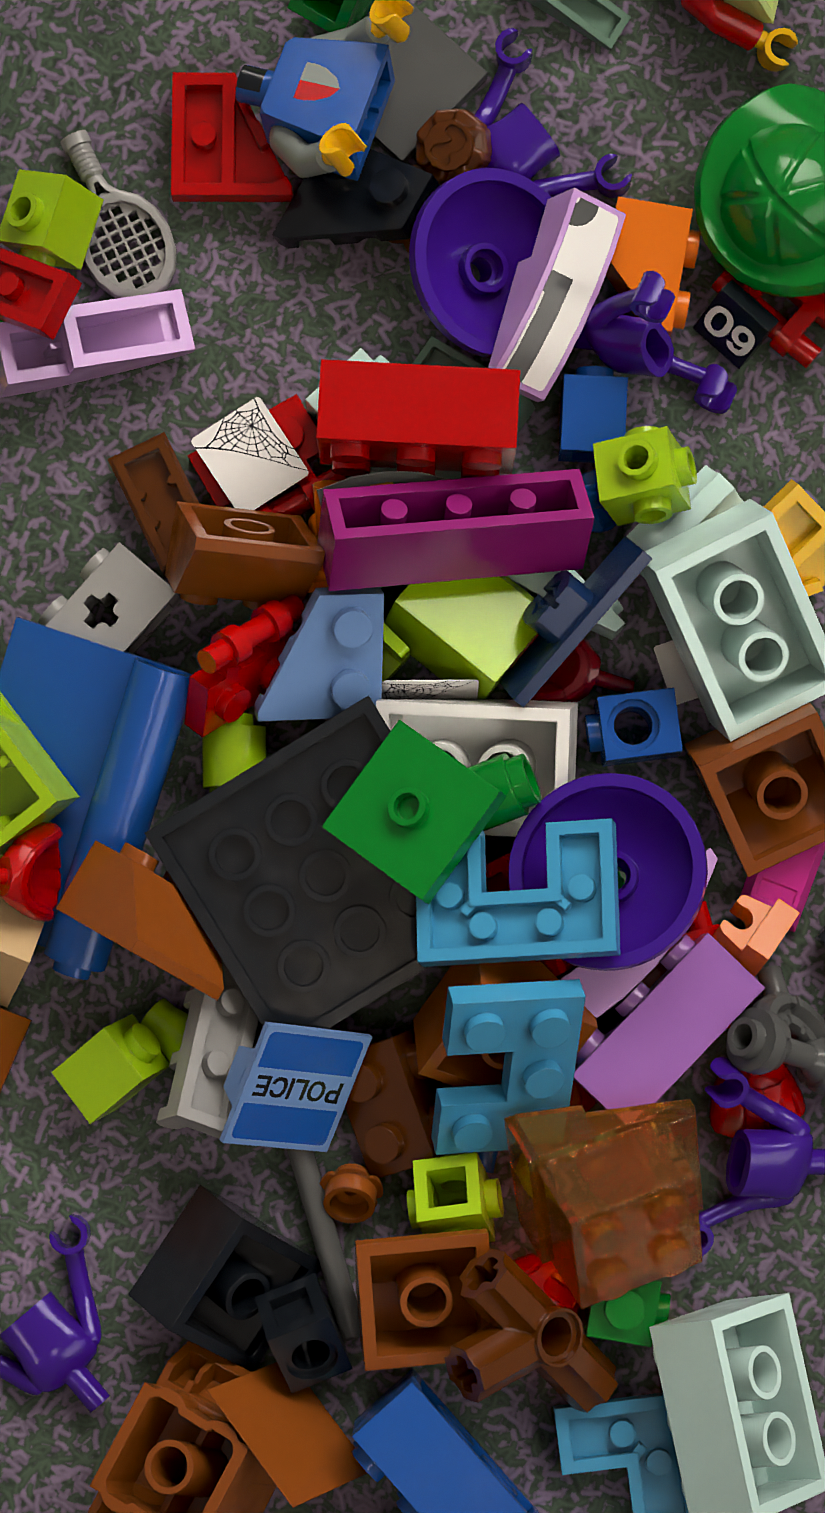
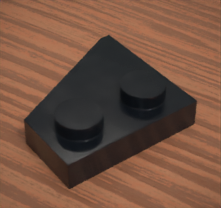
[272,149,440,249]

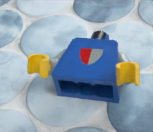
[236,0,414,181]

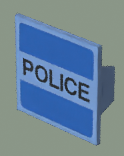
[219,1022,372,1152]

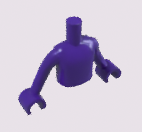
[475,28,632,198]
[573,271,737,414]
[670,1057,825,1259]
[0,1214,110,1413]

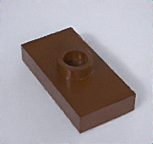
[107,432,199,575]

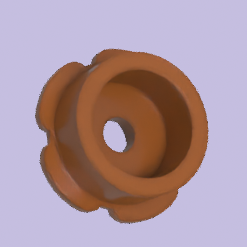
[320,1163,383,1223]

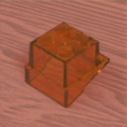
[504,1099,703,1309]

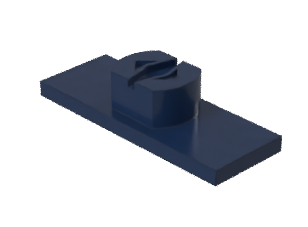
[499,536,653,708]

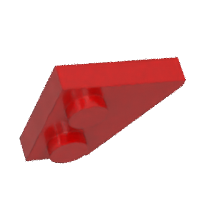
[171,72,293,202]

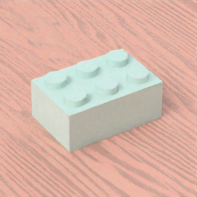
[642,499,825,742]
[649,1293,825,1513]

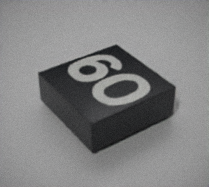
[693,279,779,369]

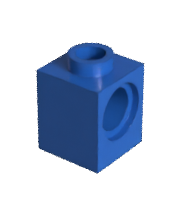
[558,366,628,463]
[585,688,683,767]

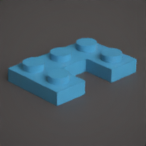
[416,818,621,967]
[431,979,586,1155]
[553,1392,688,1513]

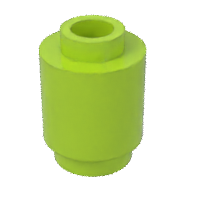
[202,713,266,793]

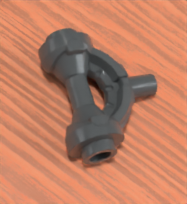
[726,965,825,1096]

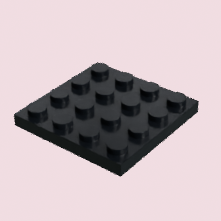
[144,695,489,1029]

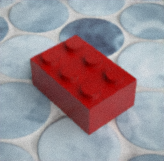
[316,359,520,478]

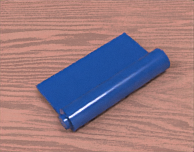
[0,617,192,980]

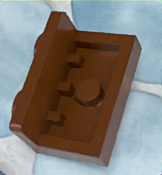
[345,1027,446,1178]

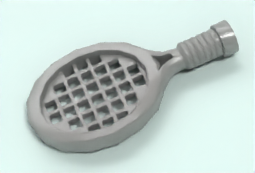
[60,130,177,299]

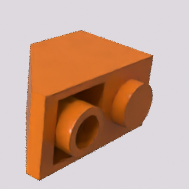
[606,196,701,336]

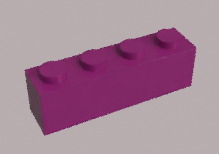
[318,469,594,591]

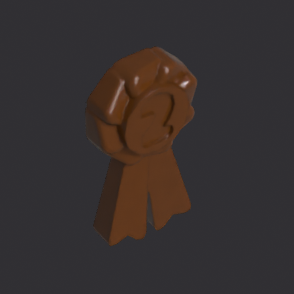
[389,108,492,253]

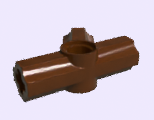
[444,1248,618,1413]

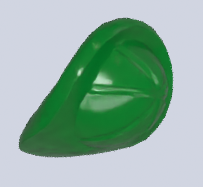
[694,83,825,298]

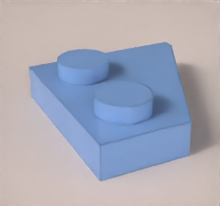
[254,587,384,721]

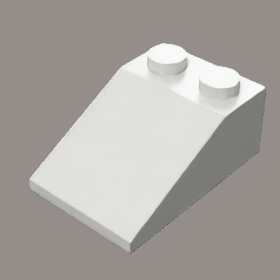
[376,699,578,837]

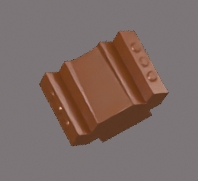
[88,1341,277,1513]

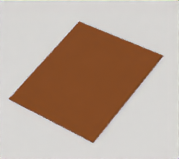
[206,1362,367,1508]

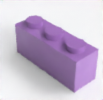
[573,933,765,1131]

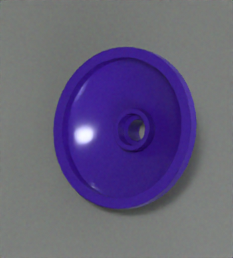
[409,168,552,358]
[509,773,708,971]

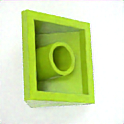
[384,576,537,700]

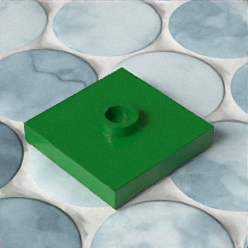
[322,720,507,905]

